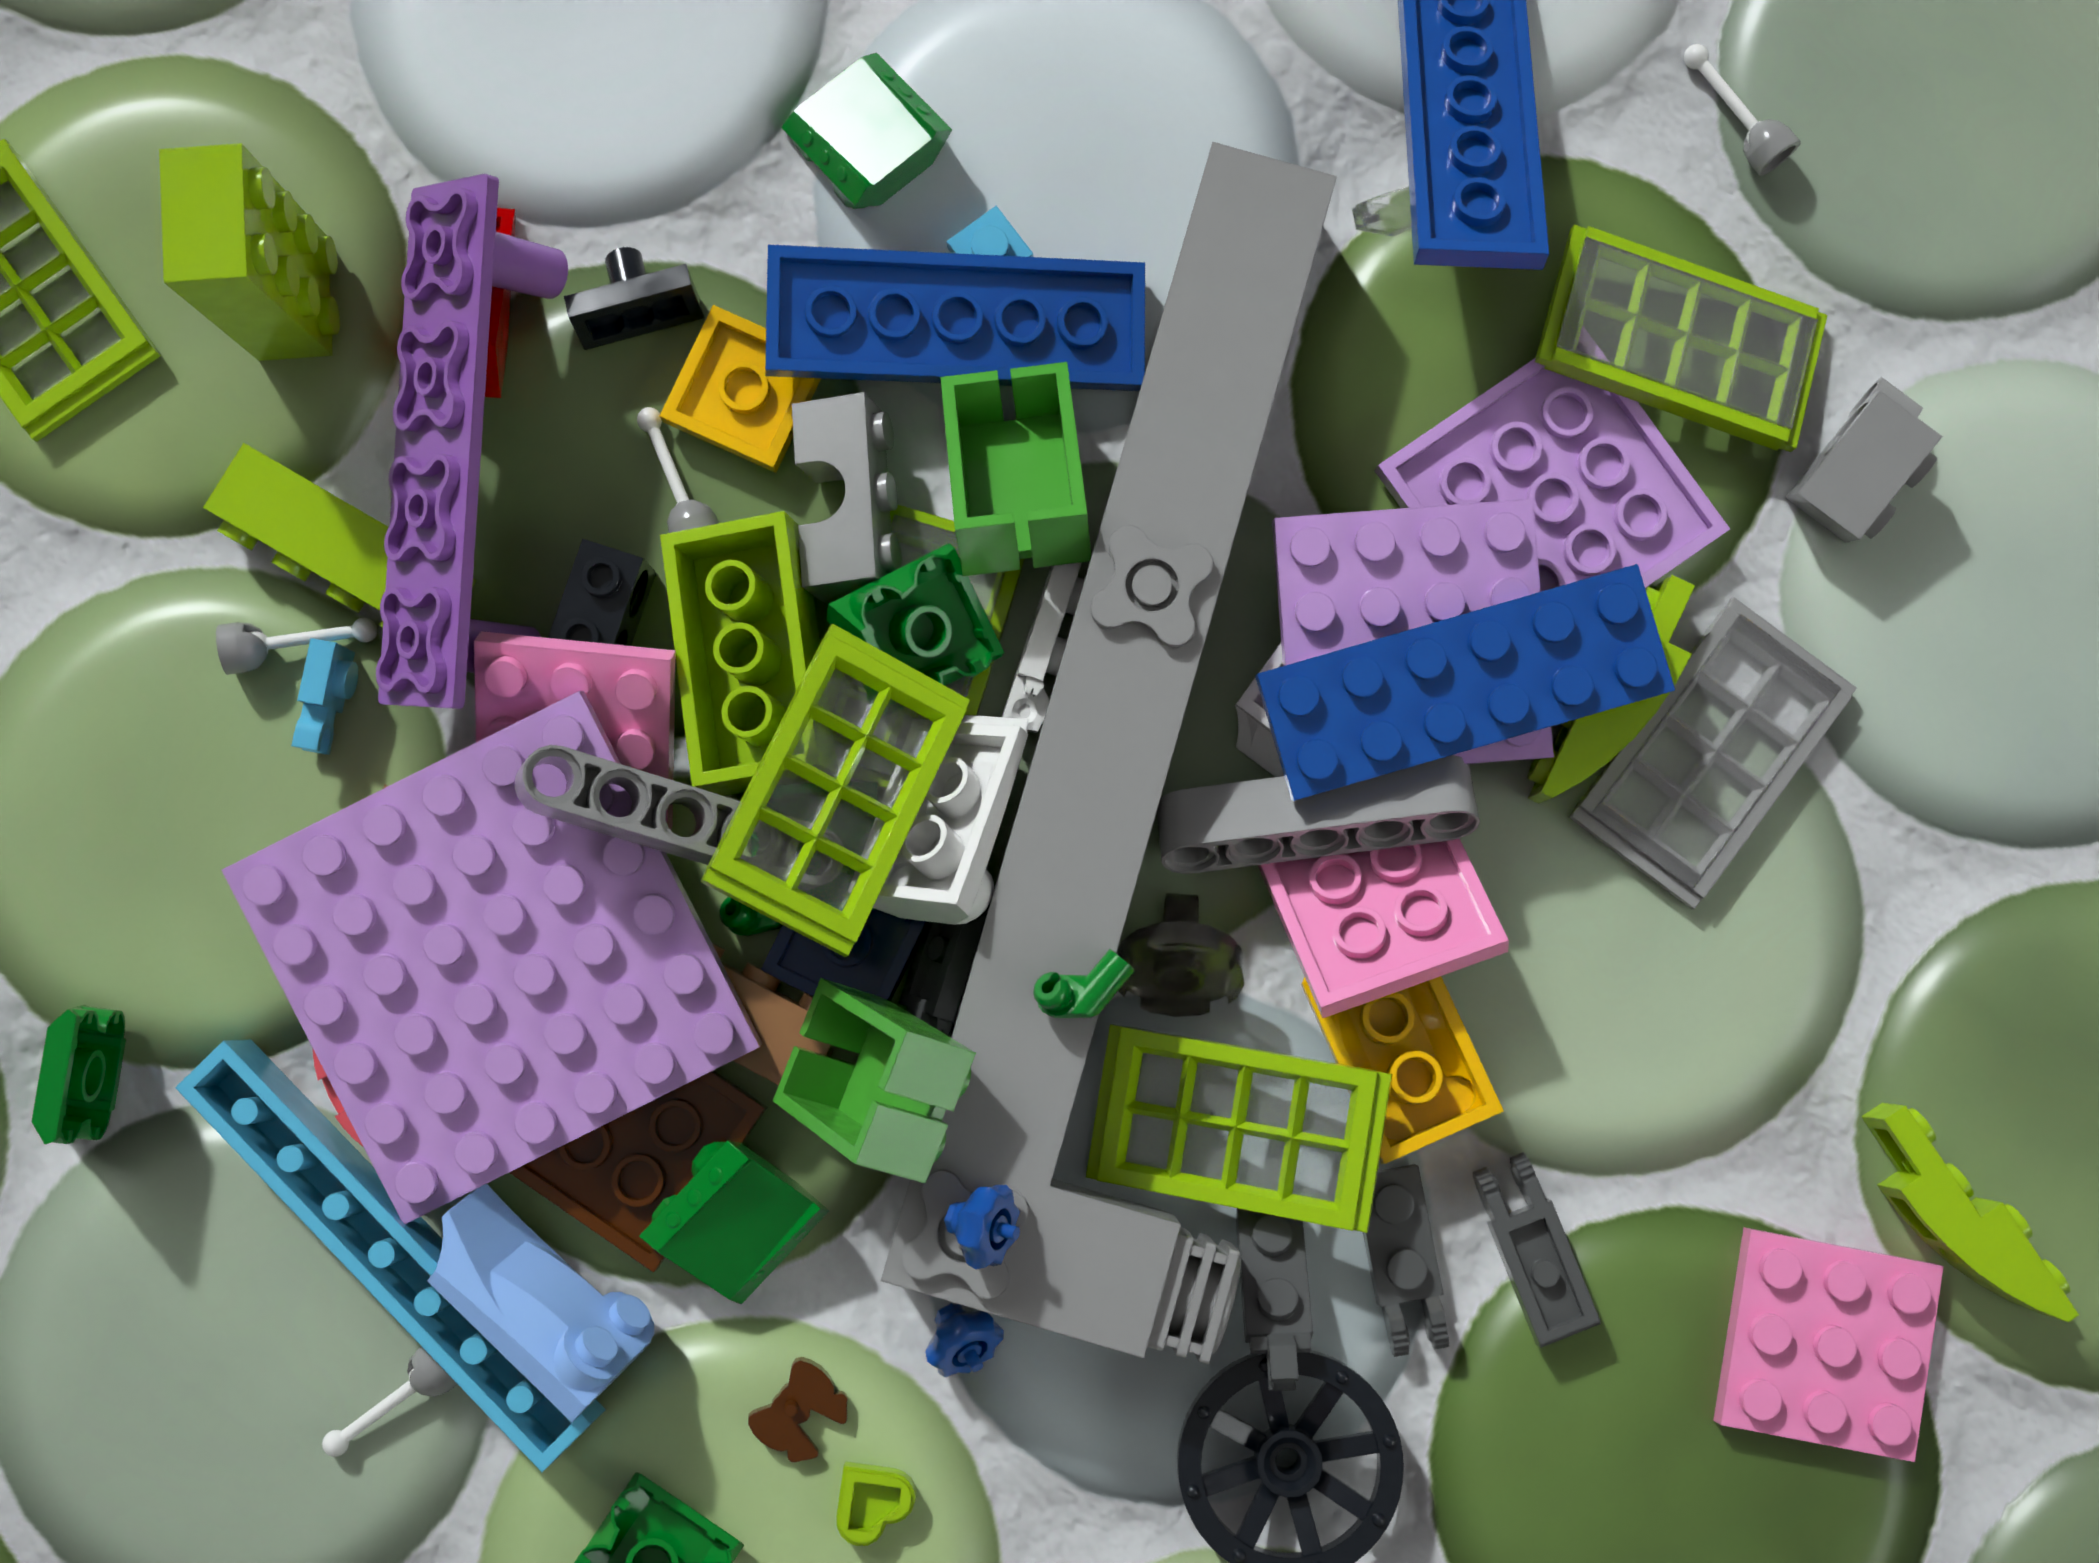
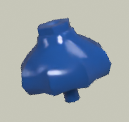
[944,1185,1020,1270]
[925,1303,1004,1377]

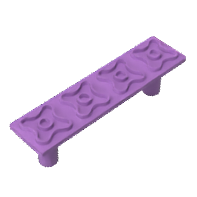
[376,174,568,709]

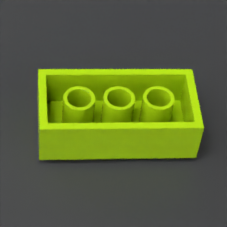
[159,143,340,361]
[660,511,838,796]

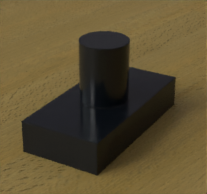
[564,247,704,350]

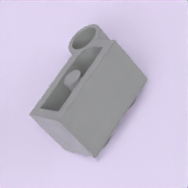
[1785,377,1943,543]

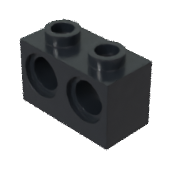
[548,539,656,646]

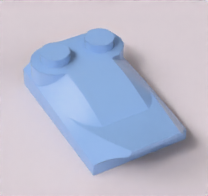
[427,1184,654,1422]

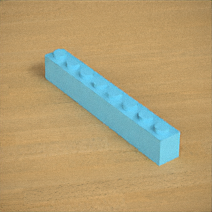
[175,1039,606,1472]

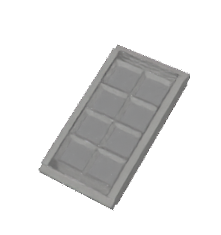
[1569,597,1857,909]

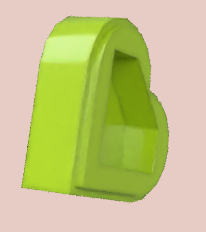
[836,1461,916,1546]

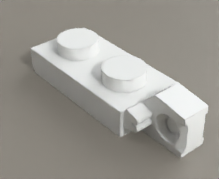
[1002,562,1085,733]

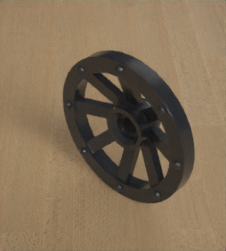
[1177,1350,1404,1563]

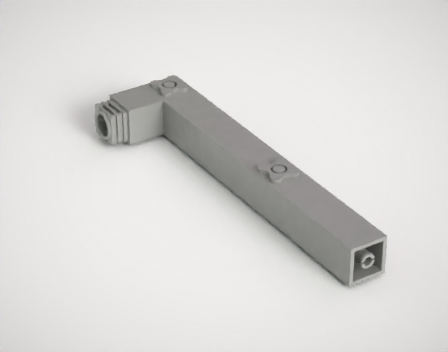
[881,142,1337,1365]

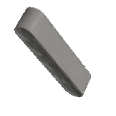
[514,745,844,891]
[1157,755,1480,874]

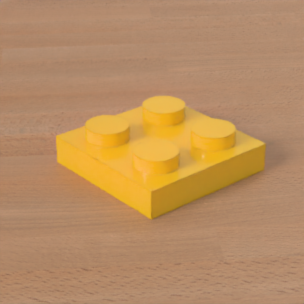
[659,305,821,473]

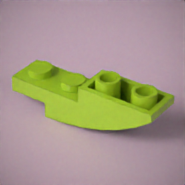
[1527,575,1695,804]
[1861,1103,2079,1322]

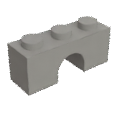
[792,392,902,603]

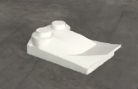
[847,715,1029,925]

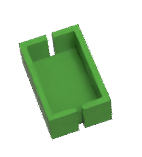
[940,362,1091,577]
[773,978,976,1184]

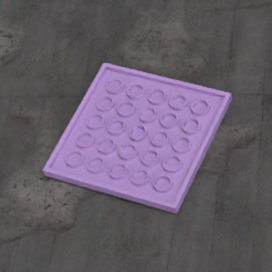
[222,691,762,1224]

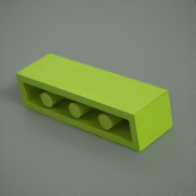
[203,443,477,627]

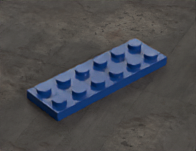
[1398,0,1549,270]
[765,244,1145,391]
[1255,564,1675,801]

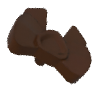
[748,1357,847,1462]

